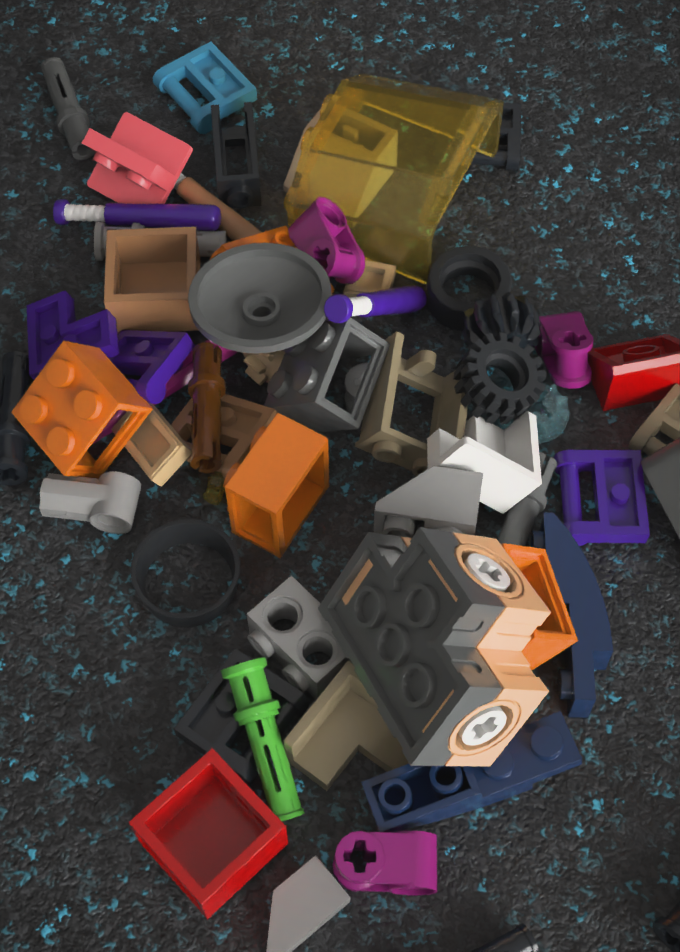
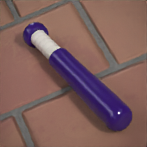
[53,199,222,231]
[324,285,427,323]

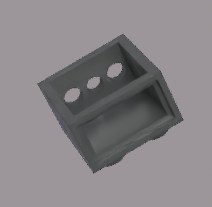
[264,318,390,432]

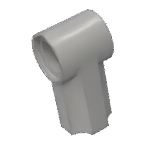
[39,471,142,534]

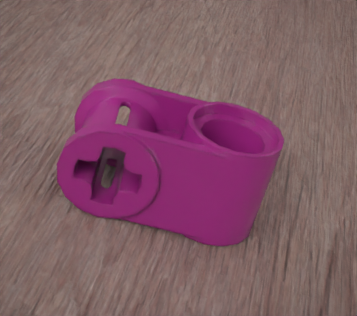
[288,197,365,284]
[535,311,593,389]
[332,831,437,896]

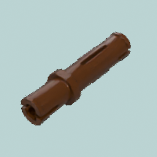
[188,342,226,473]

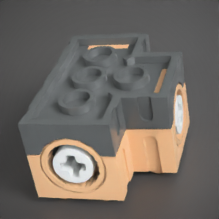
[318,527,551,766]

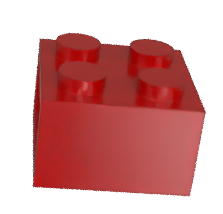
[128,748,289,920]

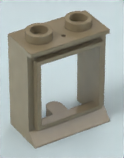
[355,331,468,476]

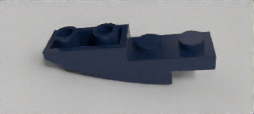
[530,512,613,718]
[361,711,582,833]

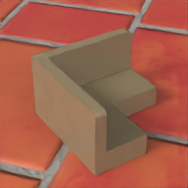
[284,660,409,791]

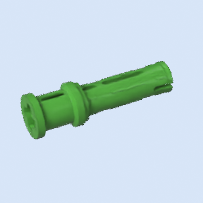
[221,657,305,821]

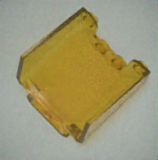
[284,73,504,284]

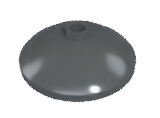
[188,243,332,354]

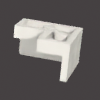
[427,411,542,514]

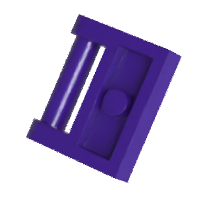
[109,330,195,404]
[554,450,650,546]

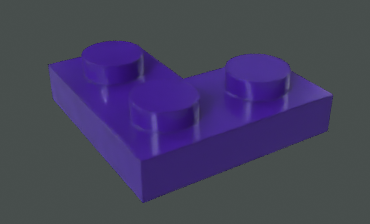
[26,290,119,380]

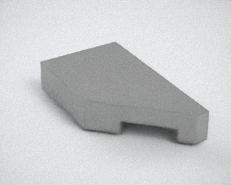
[266,855,351,952]

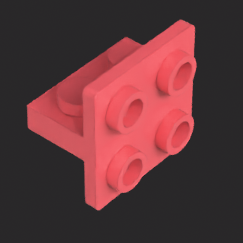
[82,112,193,204]

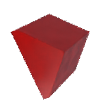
[588,334,680,411]

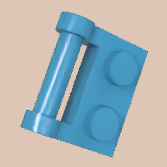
[153,41,257,134]

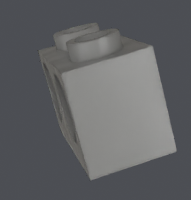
[247,576,351,700]

